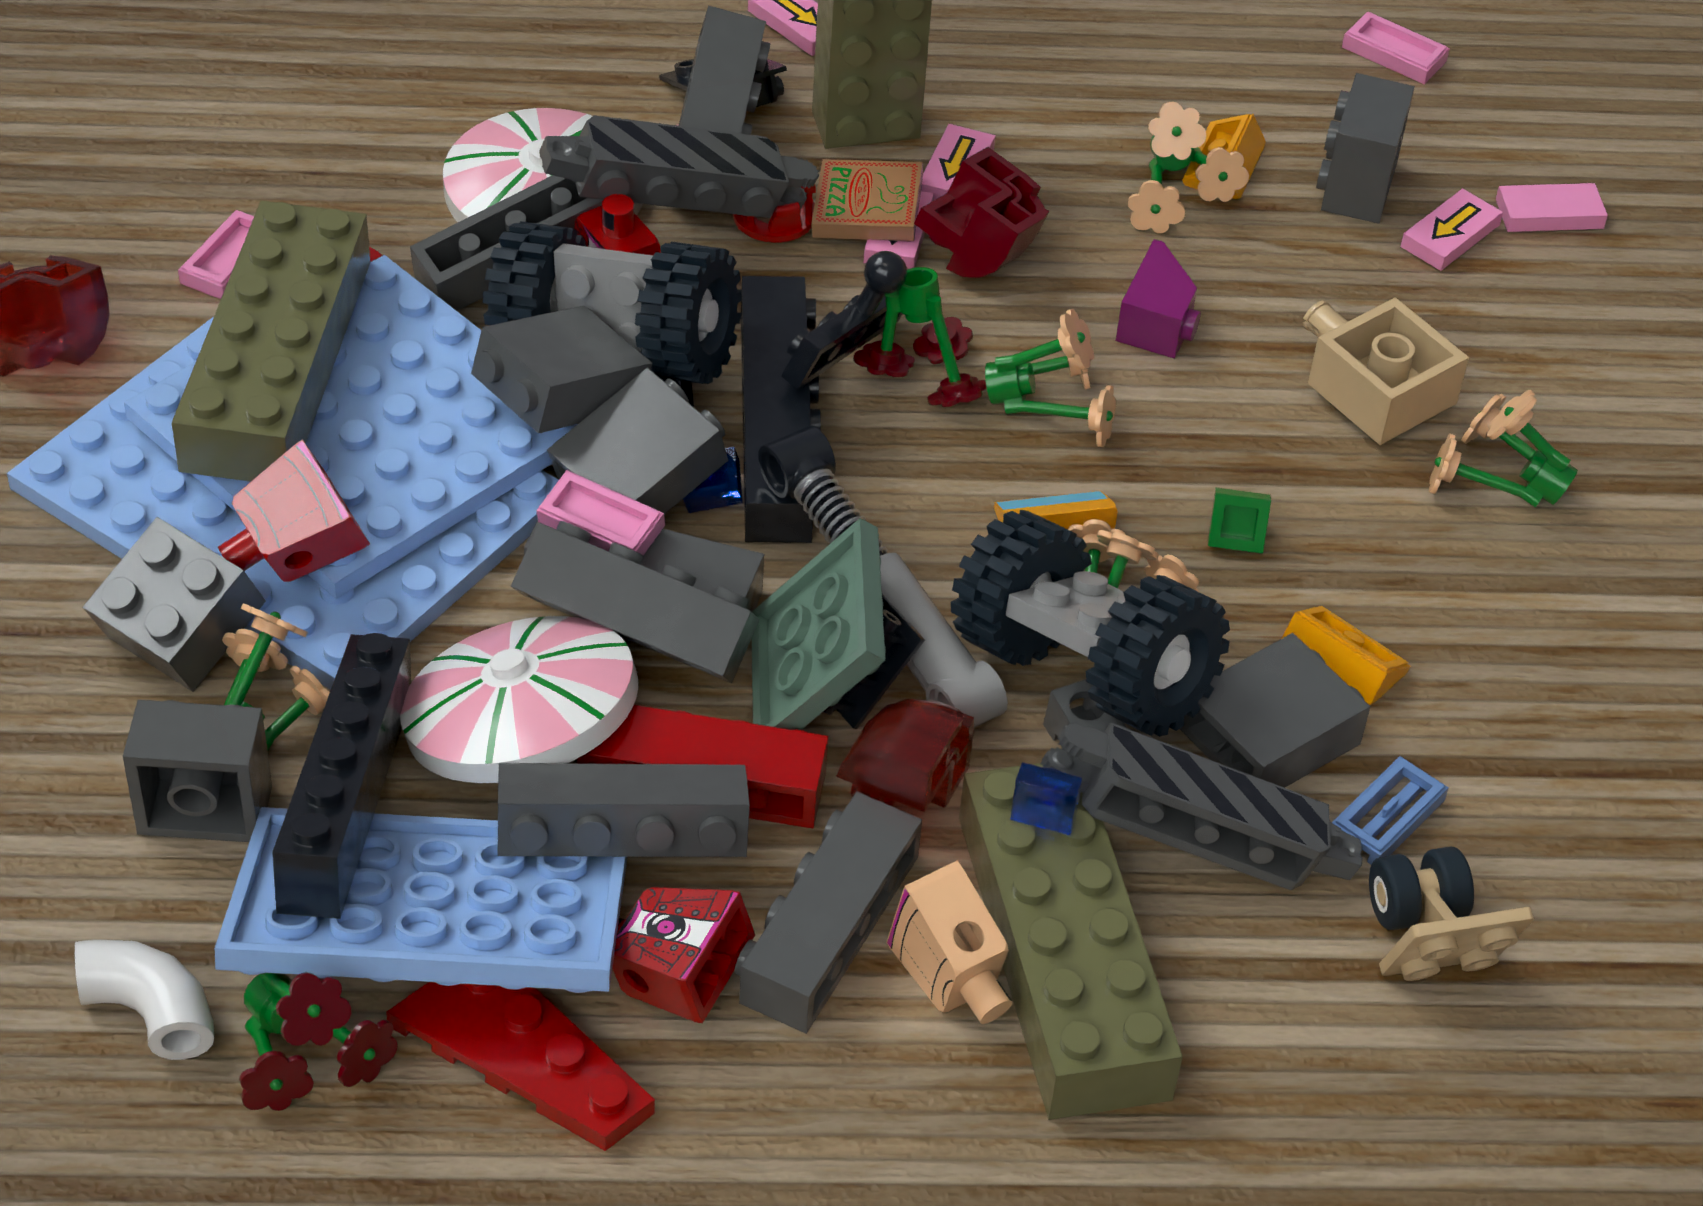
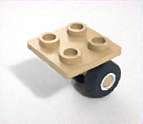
[1369,846,1534,981]

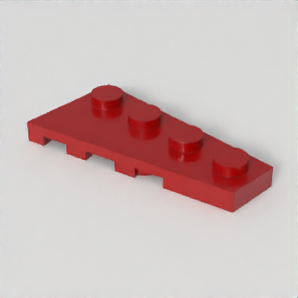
[386,982,655,1151]

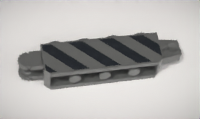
[539,115,819,218]
[1040,722,1362,890]

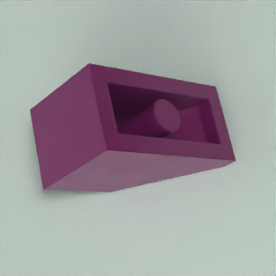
[1115,239,1201,359]

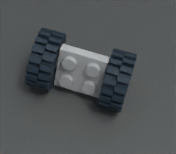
[483,221,742,384]
[950,510,1230,737]

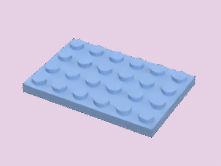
[214,807,627,993]

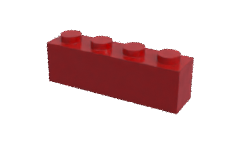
[577,705,829,829]

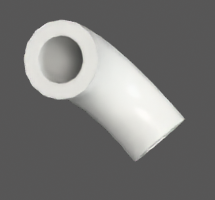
[75,940,214,1060]

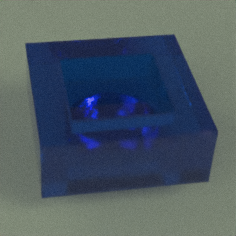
[683,446,743,513]
[1010,762,1083,835]

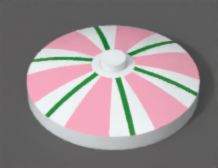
[443,108,642,222]
[400,616,638,783]

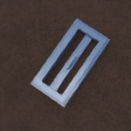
[1332,756,1449,865]

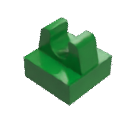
[1207,487,1271,554]

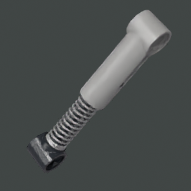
[758,425,1008,737]

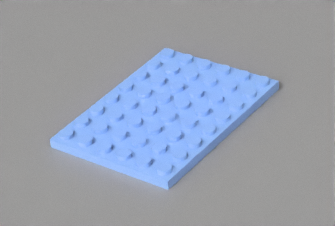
[7,317,559,690]

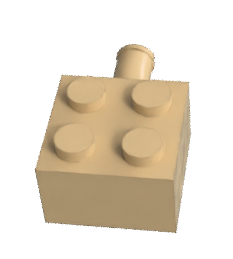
[1303,297,1469,445]

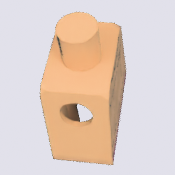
[886,860,1013,1024]

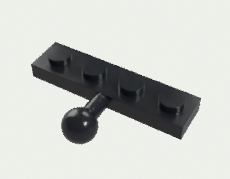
[781,251,907,390]

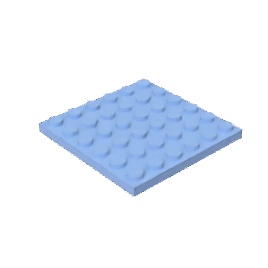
[124,255,577,599]

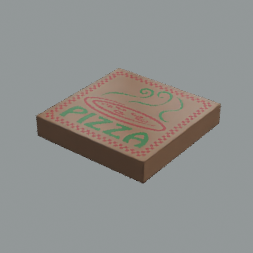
[812,159,923,241]

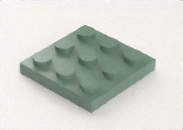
[752,518,886,730]

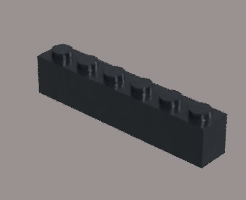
[741,276,821,543]
[272,633,411,919]

